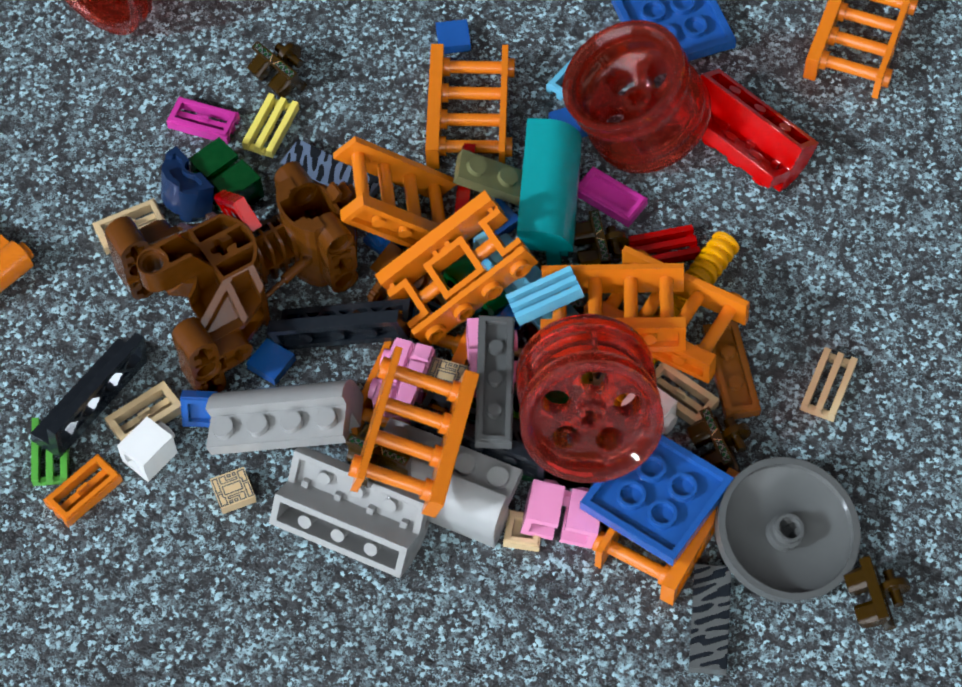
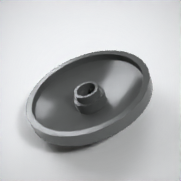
[714,457,861,604]

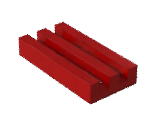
[628,224,701,263]

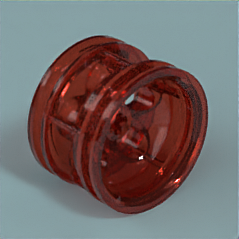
[562,20,711,173]
[516,314,664,483]

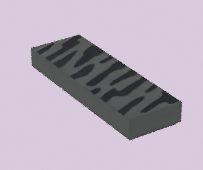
[688,564,731,675]

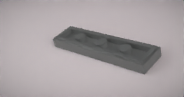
[475,315,515,449]

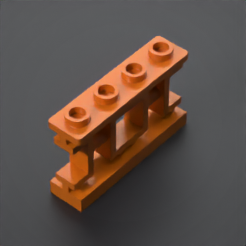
[374,190,538,346]

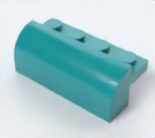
[517,118,582,265]

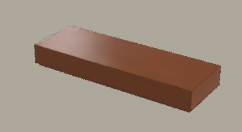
[702,320,761,420]

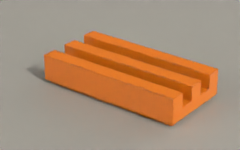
[43,454,123,528]

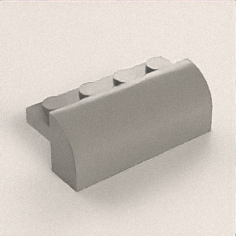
[206,379,364,455]
[384,417,523,548]
[269,447,430,578]

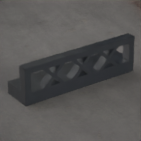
[267,298,414,350]
[30,332,147,458]
[410,391,561,481]

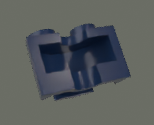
[161,146,214,222]

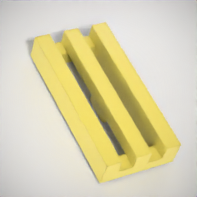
[242,93,299,158]

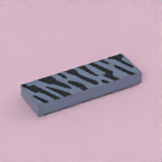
[280,139,380,198]

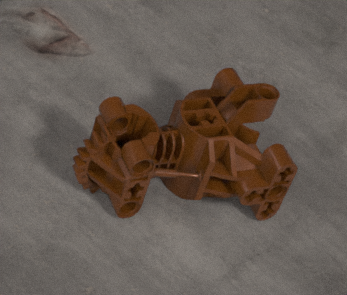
[105,161,359,392]

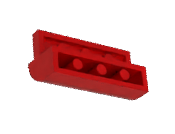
[668,68,819,192]

